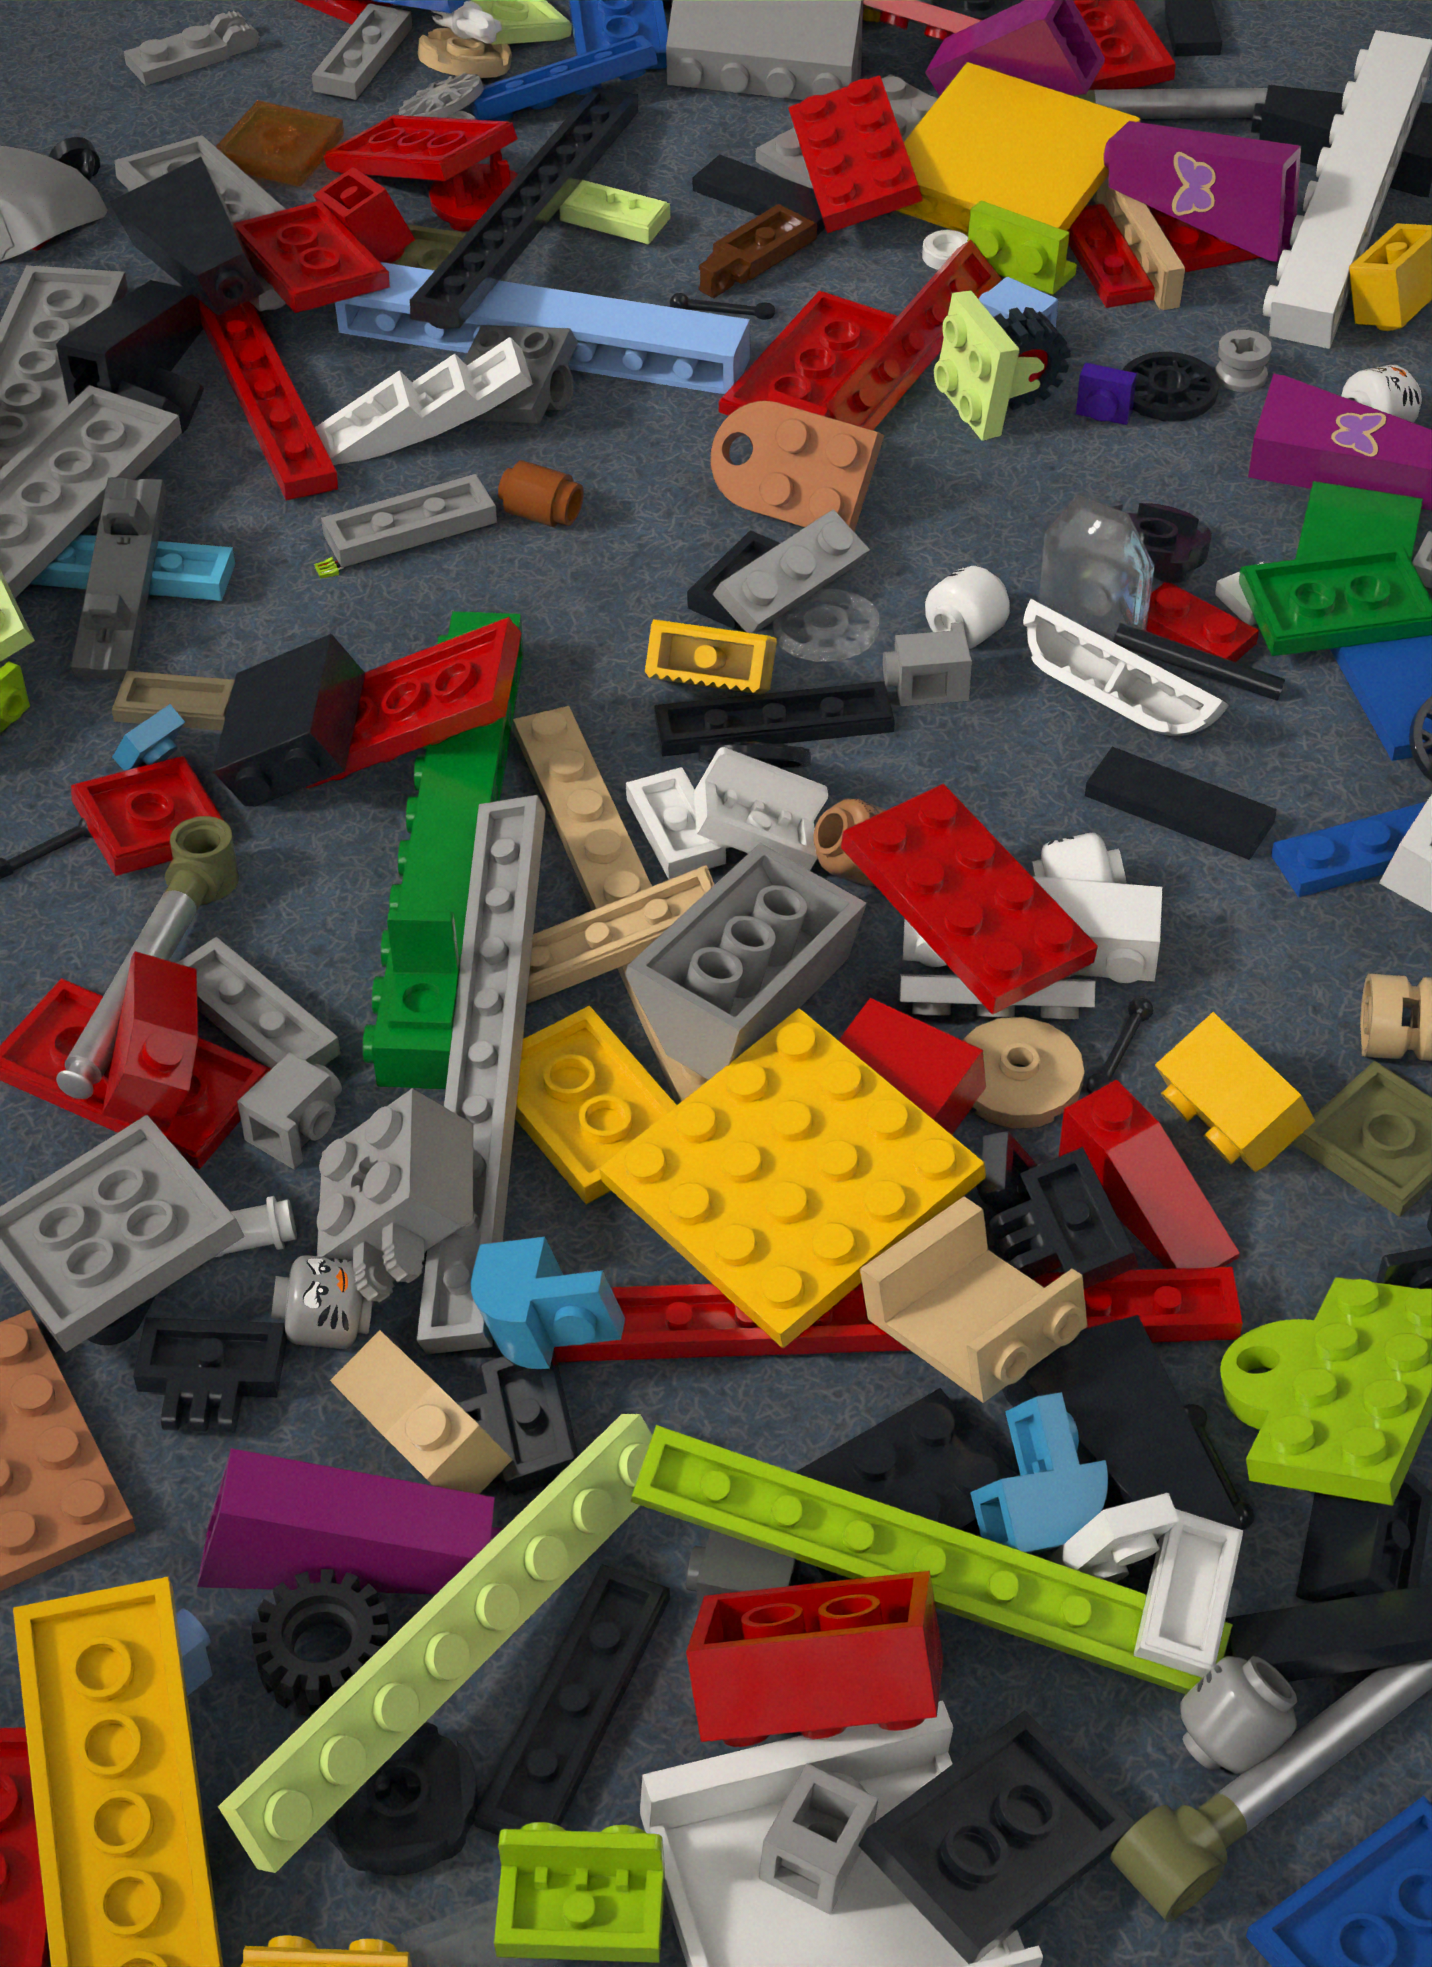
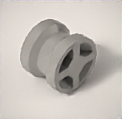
[1215,330,1272,392]

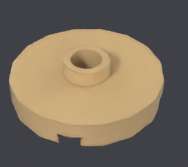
[418,28,512,78]
[963,1017,1085,1129]

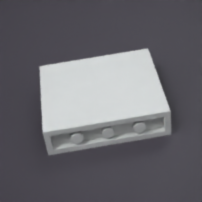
[640,1701,1043,1967]

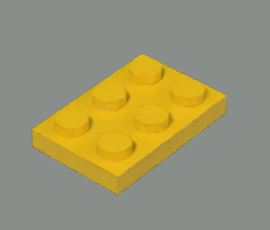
[515,1005,677,1204]

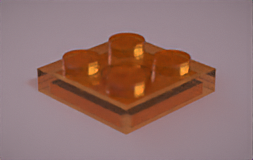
[216,100,344,187]

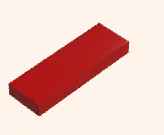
[1067,203,1155,308]

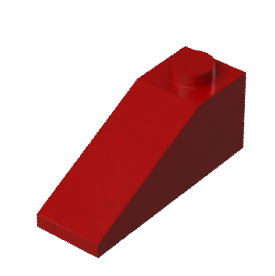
[102,951,198,1132]
[1059,1080,1240,1269]

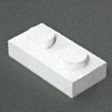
[626,767,726,880]
[1046,1493,1180,1583]

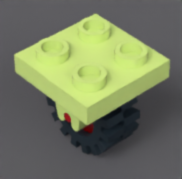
[934,290,1071,441]

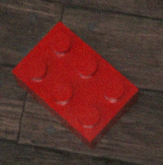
[686,1570,943,1747]

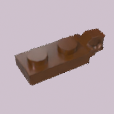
[698,204,817,299]

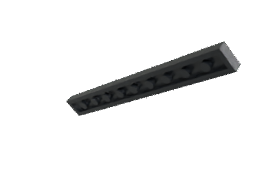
[410,87,638,329]

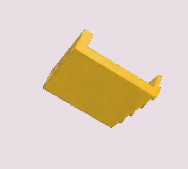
[896,62,1141,235]

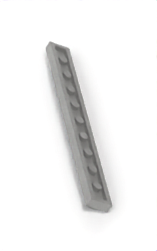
[417,795,545,1355]

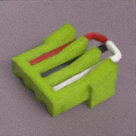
[314,557,343,579]

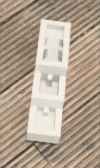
[315,337,533,465]

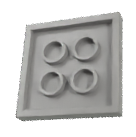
[0,1115,245,1353]

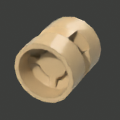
[1360,974,1432,1061]

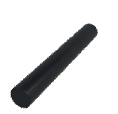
[1113,622,1285,701]

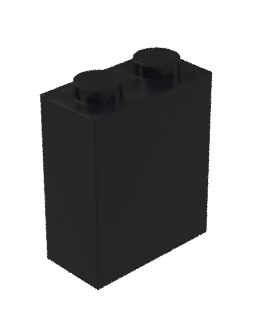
[212,634,365,807]

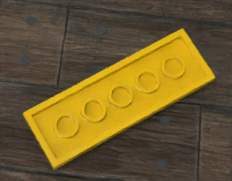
[13,1577,223,1967]

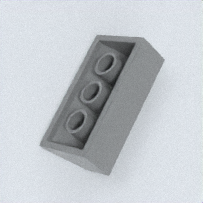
[666,0,863,100]
[625,843,867,1080]

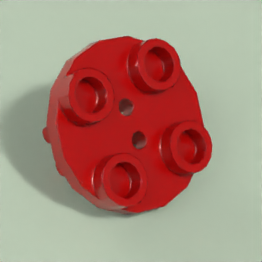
[429,150,518,232]

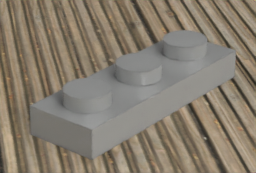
[312,4,413,100]
[321,474,497,568]
[713,509,870,634]
[177,937,341,1069]
[899,974,1095,1019]

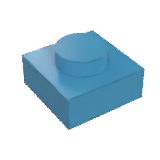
[112,704,185,771]

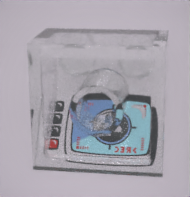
[1039,495,1154,656]

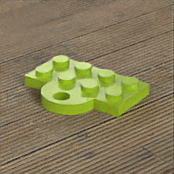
[1220,1277,1432,1506]

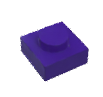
[1076,363,1137,425]

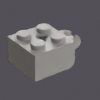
[317,1088,473,1303]

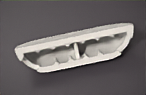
[1023,599,1229,736]

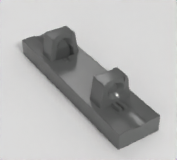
[71,477,167,679]

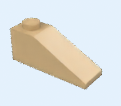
[330,1330,513,1494]

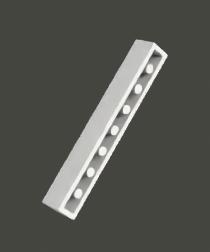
[1263,30,1432,349]

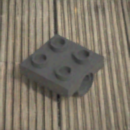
[463,325,578,424]

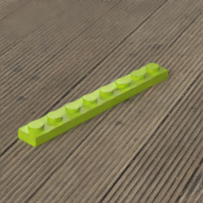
[630,1425,1232,1695]

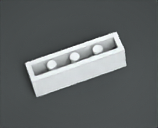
[903,876,1162,983]

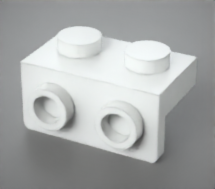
[694,747,828,871]

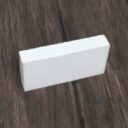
[1133,1509,1243,1678]

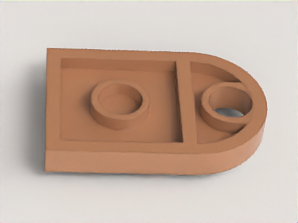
[711,401,884,532]

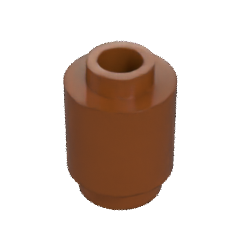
[498,460,584,528]

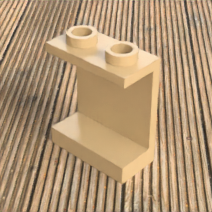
[860,1197,1087,1403]

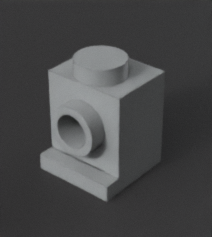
[883,622,972,706]
[237,1052,342,1170]
[759,1763,879,1914]

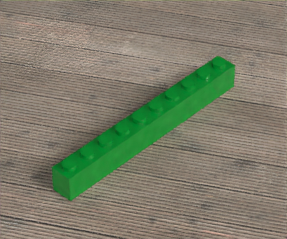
[363,611,524,1090]

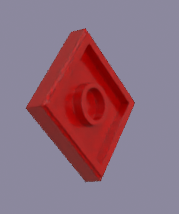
[71,756,225,876]

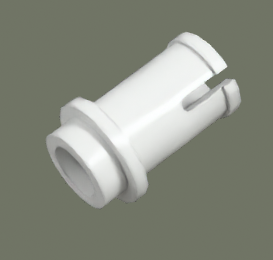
[215,1196,297,1257]

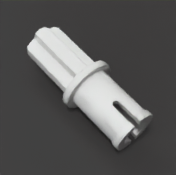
[431,1,502,43]

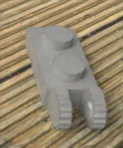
[124,10,260,86]

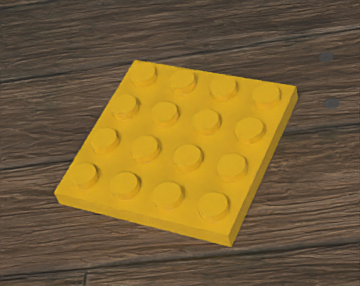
[599,1008,986,1348]

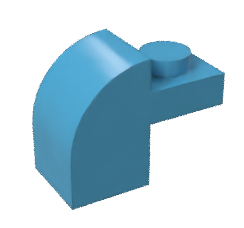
[471,1237,625,1369]
[970,1392,1108,1555]

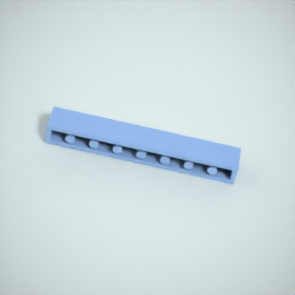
[335,262,750,394]

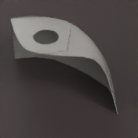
[0,146,108,262]

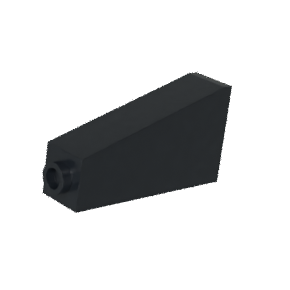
[1251,85,1432,198]
[110,157,265,315]
[56,280,203,405]
[1002,1315,1242,1566]

